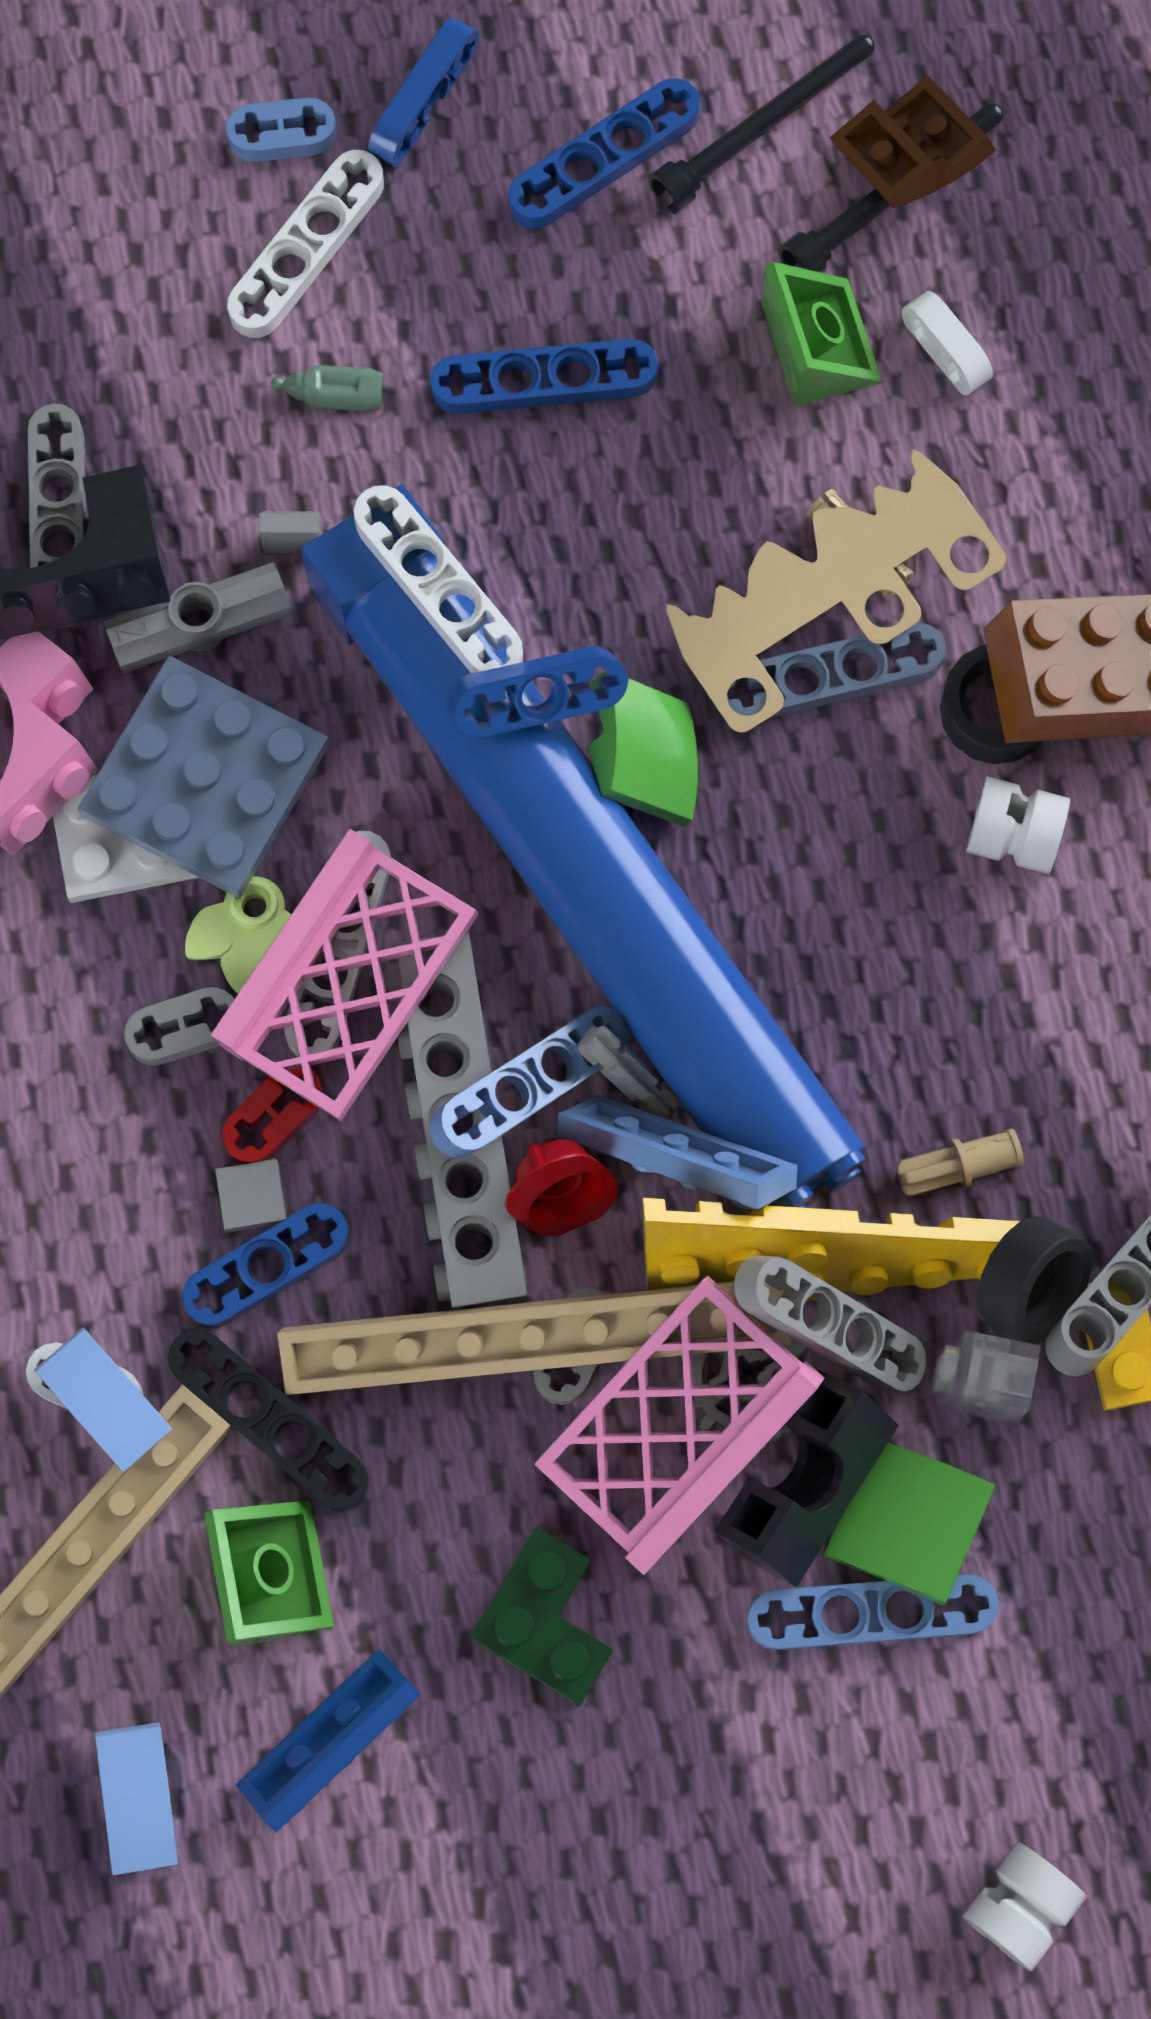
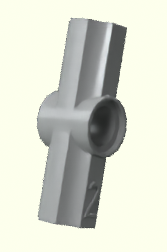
[103,562,292,674]

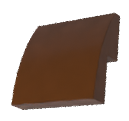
[829,75,996,208]

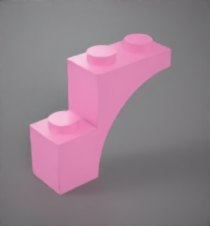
[0,631,98,856]

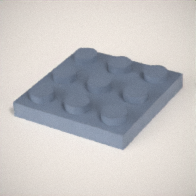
[77,655,330,898]

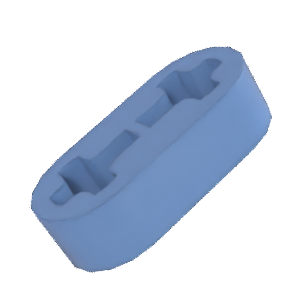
[226,98,337,162]

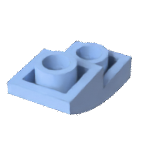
[34,1327,172,1472]
[94,1722,178,1875]

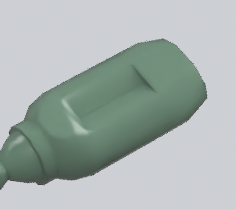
[271,365,383,411]

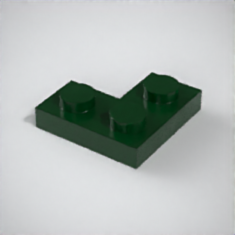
[470,1527,613,1707]

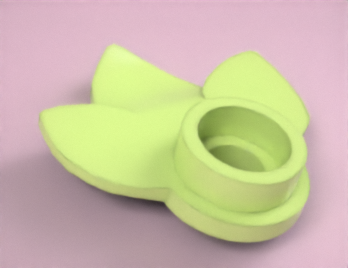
[185,876,292,994]

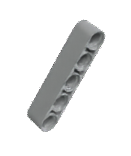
[1045,1215,1151,1377]

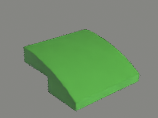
[587,672,698,827]
[823,1443,995,1606]

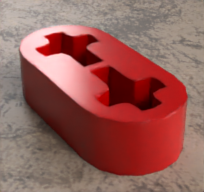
[222,1068,324,1164]

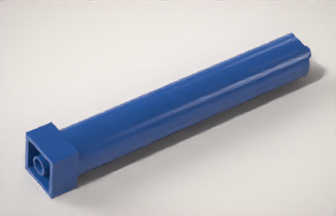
[302,483,867,1208]

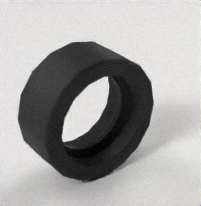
[939,644,1043,764]
[977,1216,1092,1345]

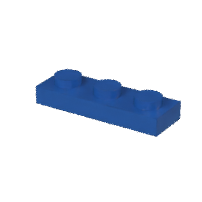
[235,1649,421,1833]

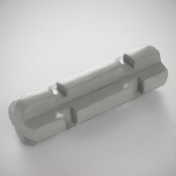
[578,1026,680,1119]

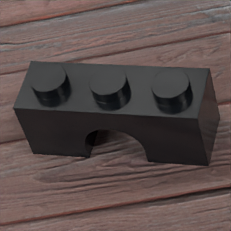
[714,1369,899,1588]

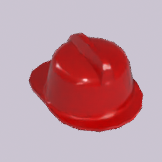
[504,1139,618,1237]

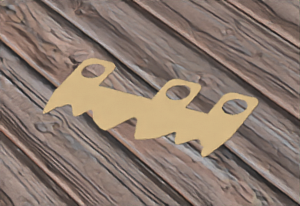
[667,449,1006,732]

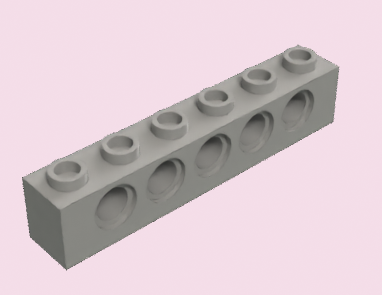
[386,931,528,1310]

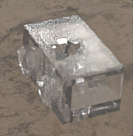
[931,1330,1041,1425]

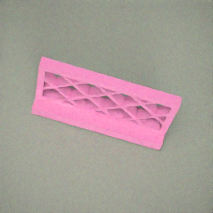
[211,829,479,1121]
[534,1275,824,1575]

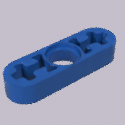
[368,17,479,168]
[446,646,628,738]
[182,1203,349,1328]

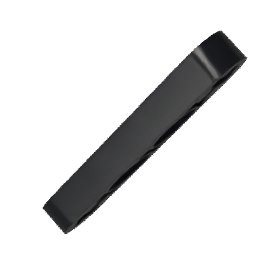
[168,1329,370,1512]

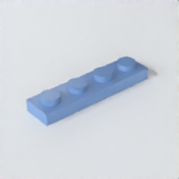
[558,1095,797,1210]

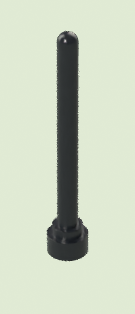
[648,34,875,214]
[778,103,1003,273]

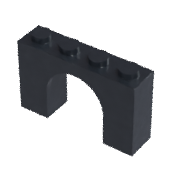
[0,464,170,639]

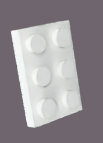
[53,774,199,903]

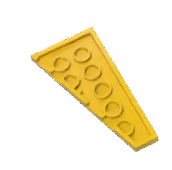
[642,1198,1020,1301]

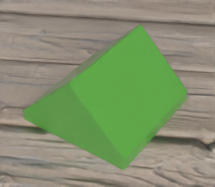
[761,262,882,406]
[204,1500,334,1647]

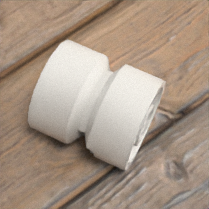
[966,776,1070,874]
[962,1842,1087,1972]

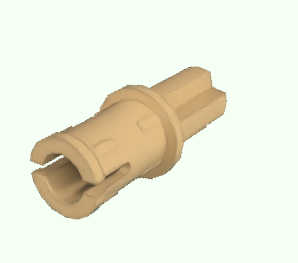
[897,1128,1024,1196]

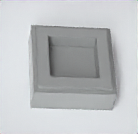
[259,511,323,553]
[215,1159,287,1233]

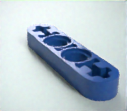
[509,78,700,229]
[430,339,658,414]

